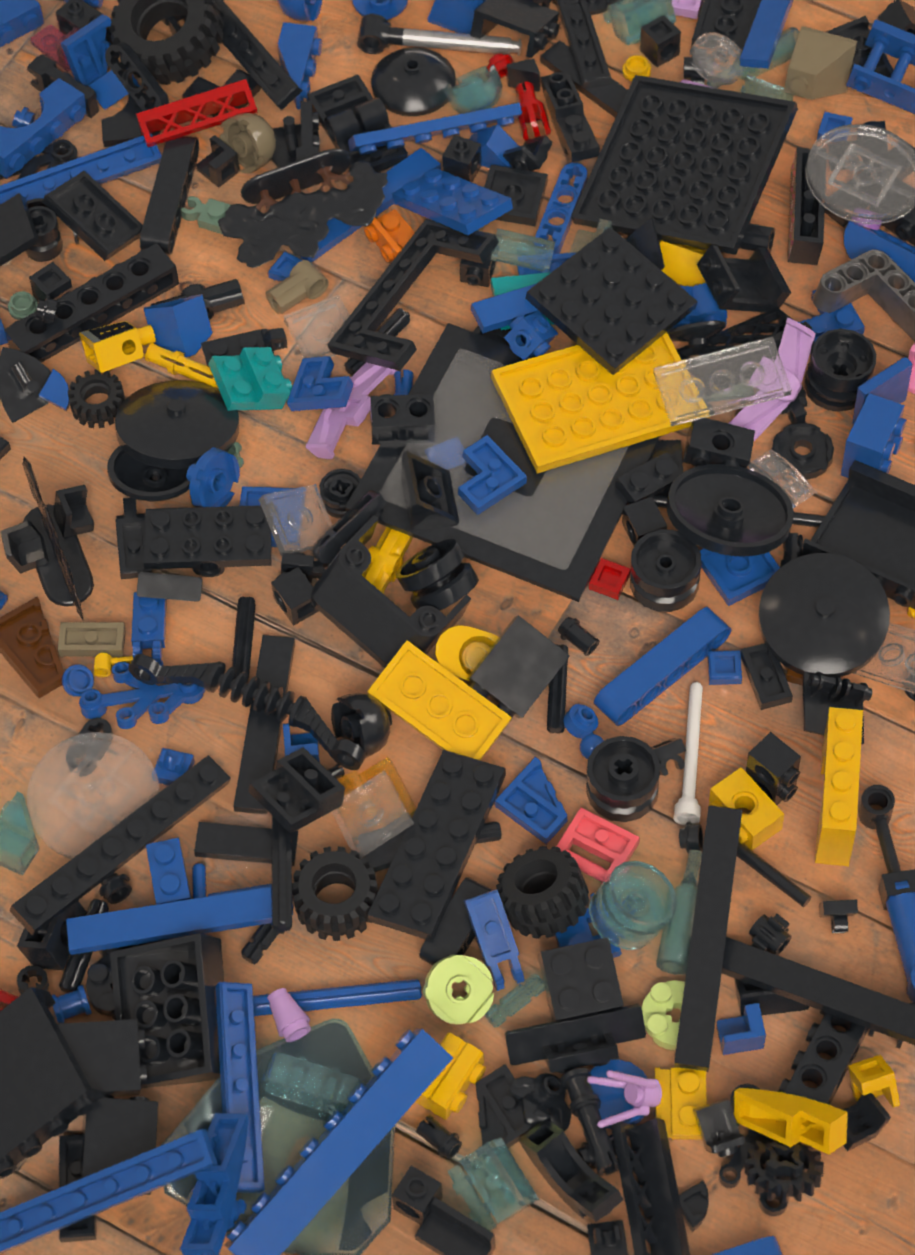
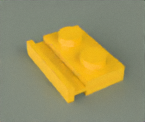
[654,1068,707,1140]

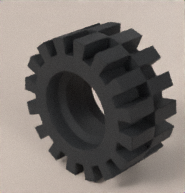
[68,369,125,428]

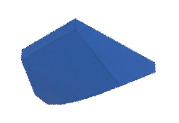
[144,294,213,357]

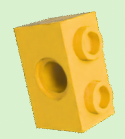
[709,767,785,851]

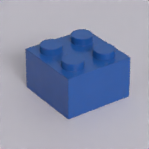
[841,393,907,478]

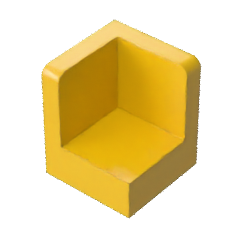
[848,1054,900,1108]

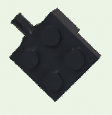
[249,747,345,834]

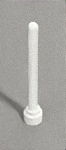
[673,682,703,826]

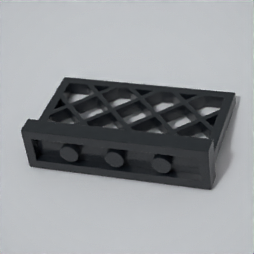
[677,308,814,397]

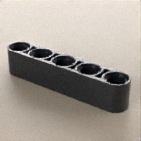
[140,136,199,255]

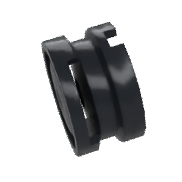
[319,469,361,519]

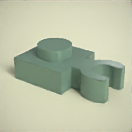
[181,196,230,234]

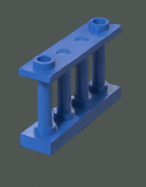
[846,19,915,114]

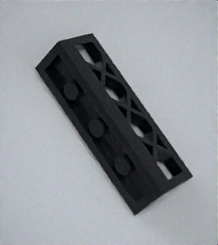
[611,1118,690,1255]

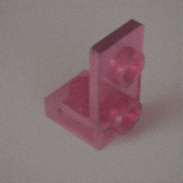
[30,24,79,72]

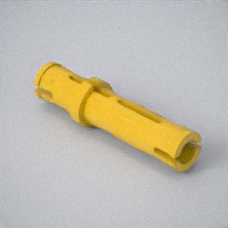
[145,343,219,389]

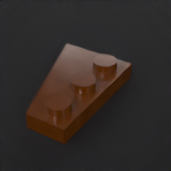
[0,596,64,699]

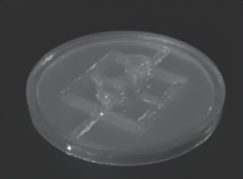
[805,124,915,224]
[27,732,161,859]

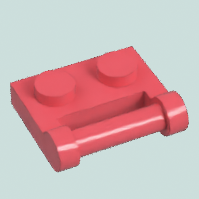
[556,808,640,890]

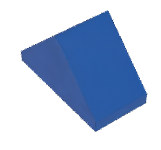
[469,124,519,168]

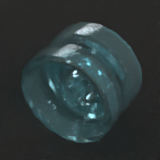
[589,861,677,950]

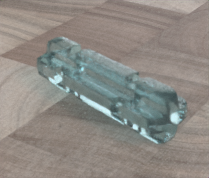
[485,974,545,1027]

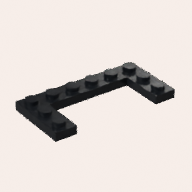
[327,219,499,371]

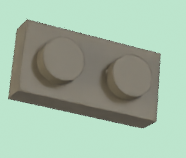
[58,622,126,657]

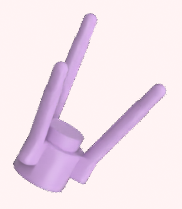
[587,1070,662,1128]

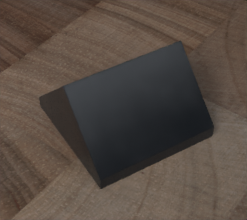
[401,451,460,531]

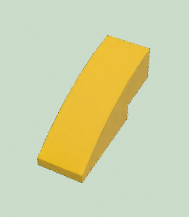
[734,1088,848,1155]

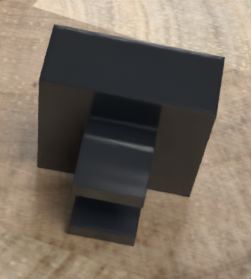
[651,738,686,776]
[819,899,858,934]
[587,1220,628,1255]

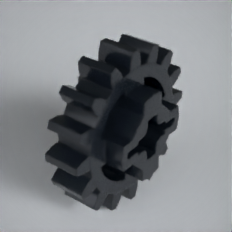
[745,1137,824,1203]

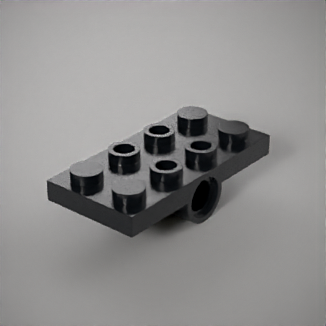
[307,74,408,172]
[143,505,272,577]

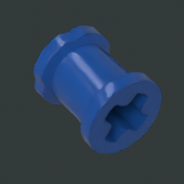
[52,985,92,1024]

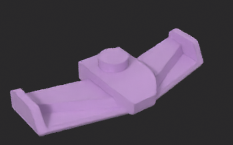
[728,318,816,441]
[306,362,397,459]

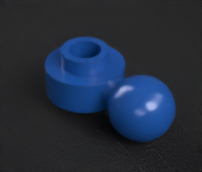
[563,704,604,759]

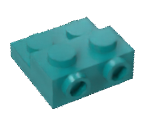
[208,347,292,411]

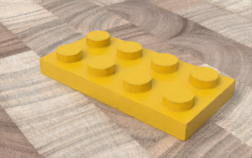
[367,641,512,761]

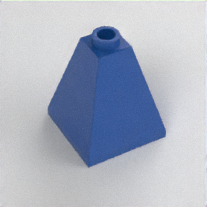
[428,0,486,34]

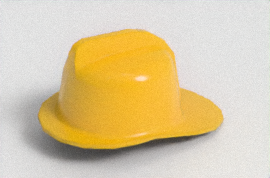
[435,625,499,681]

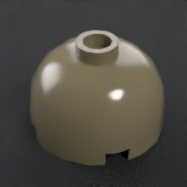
[219,113,276,173]

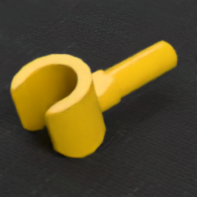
[94,653,133,677]

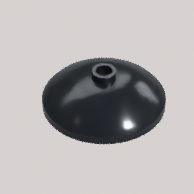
[371,47,456,116]
[107,446,190,502]

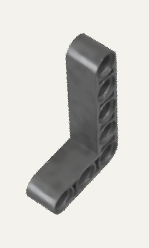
[813,250,915,341]

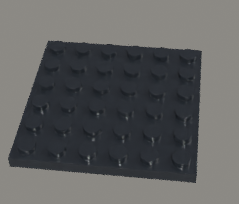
[571,75,798,255]

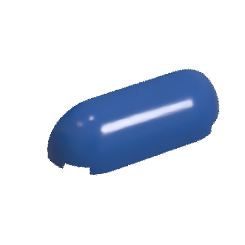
[844,221,915,282]

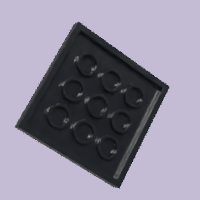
[525,227,698,375]

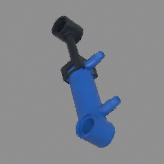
[858,785,915,1002]

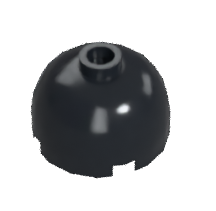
[331,693,392,758]

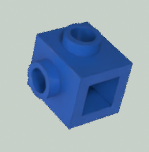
[504,311,558,360]

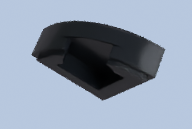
[679,1181,709,1232]

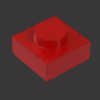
[589,558,631,600]

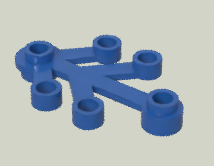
[79,657,205,729]

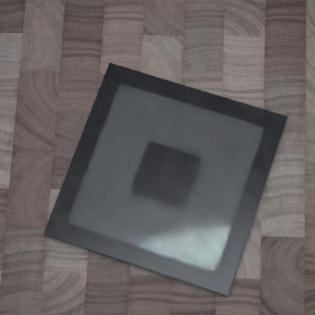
[346,323,661,602]

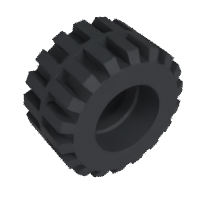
[292,846,378,941]
[496,846,590,939]

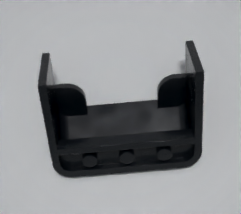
[311,515,471,668]

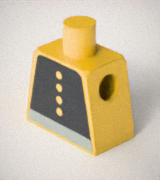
[79,321,156,373]

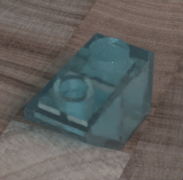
[0,791,40,876]

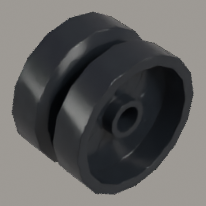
[630,529,701,612]
[396,539,479,611]
[586,736,660,822]

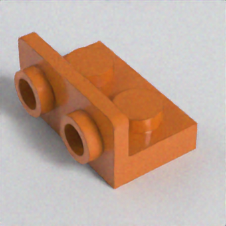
[364,209,415,263]

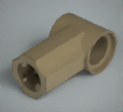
[265,260,329,314]

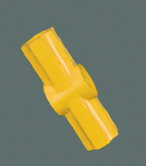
[362,527,413,594]

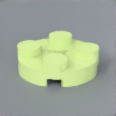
[423,954,494,1024]
[642,981,685,1050]

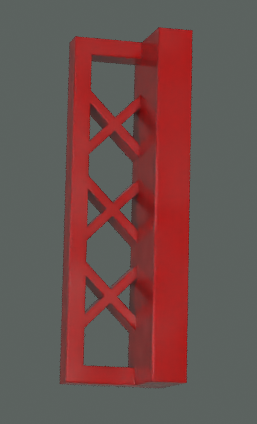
[136,79,258,147]

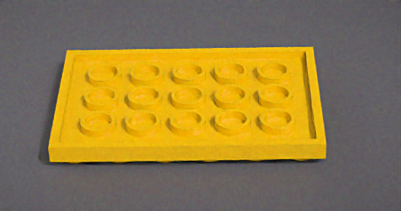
[491,332,710,474]

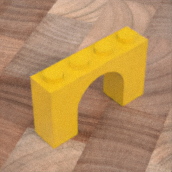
[815,707,863,867]

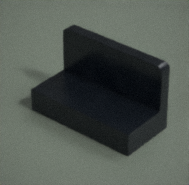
[415,1197,495,1255]

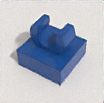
[152,748,195,785]

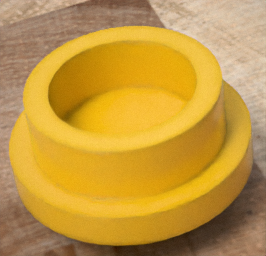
[623,55,651,82]

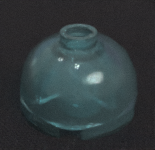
[443,65,502,114]

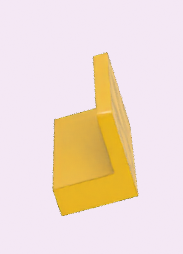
[659,240,706,287]

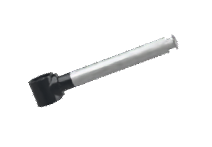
[357,14,522,56]

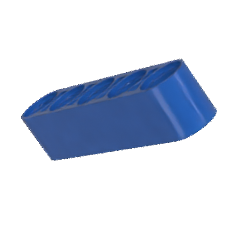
[594,607,732,726]

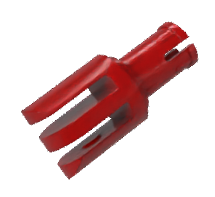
[516,81,551,141]

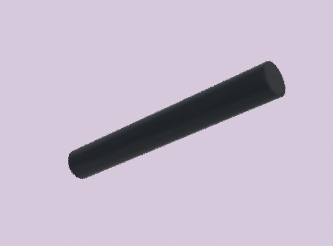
[737,841,811,907]

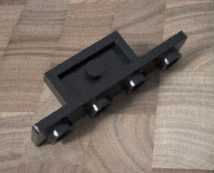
[505,1004,646,1074]

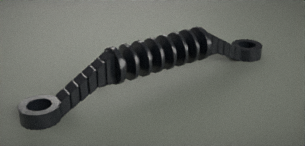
[128,654,366,770]

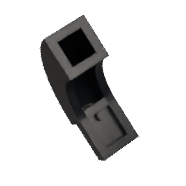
[518,1120,624,1223]

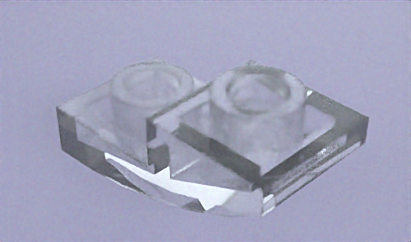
[748,449,817,509]

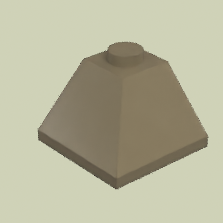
[784,26,857,100]

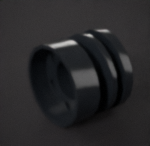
[804,328,877,412]

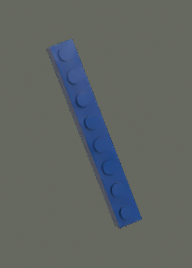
[224,1028,453,1255]

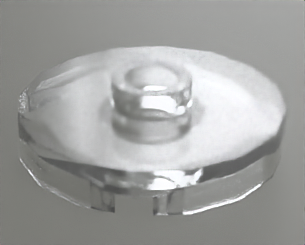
[690,33,745,85]

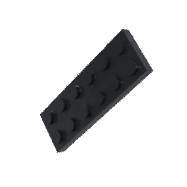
[367,750,506,941]

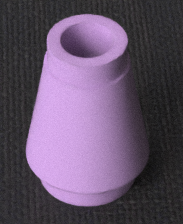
[267,988,311,1042]

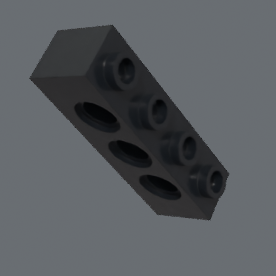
[778,1011,869,1105]

